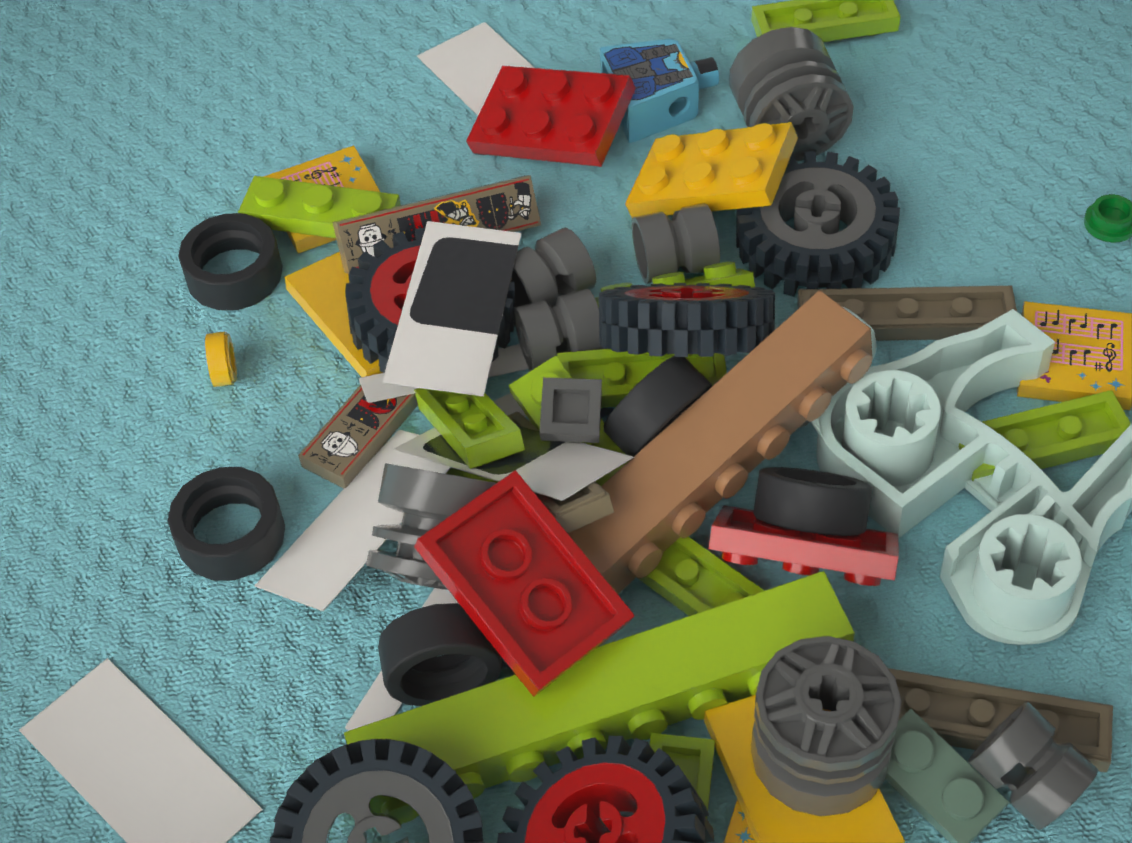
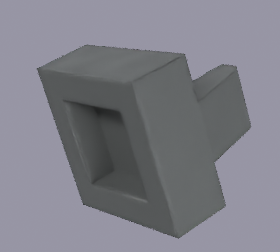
[540,377,602,443]

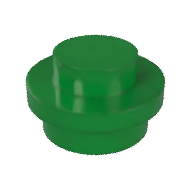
[1084,194,1132,243]

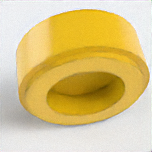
[205,331,237,387]

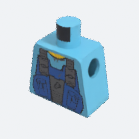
[600,39,719,143]

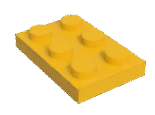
[625,122,798,219]

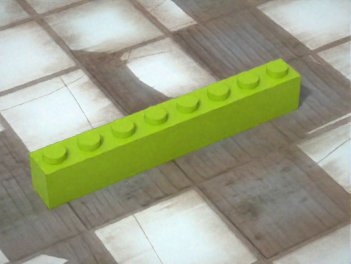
[344,571,855,824]

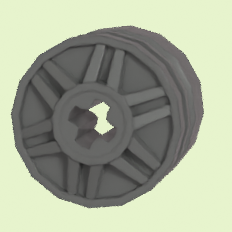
[729,27,854,161]
[366,463,496,590]
[751,636,902,816]

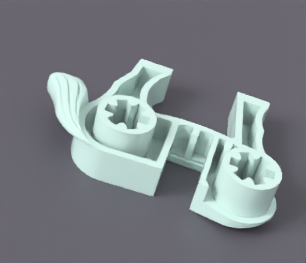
[811,307,1132,645]

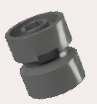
[632,203,720,284]
[512,227,596,307]
[514,289,605,372]
[968,702,1098,830]

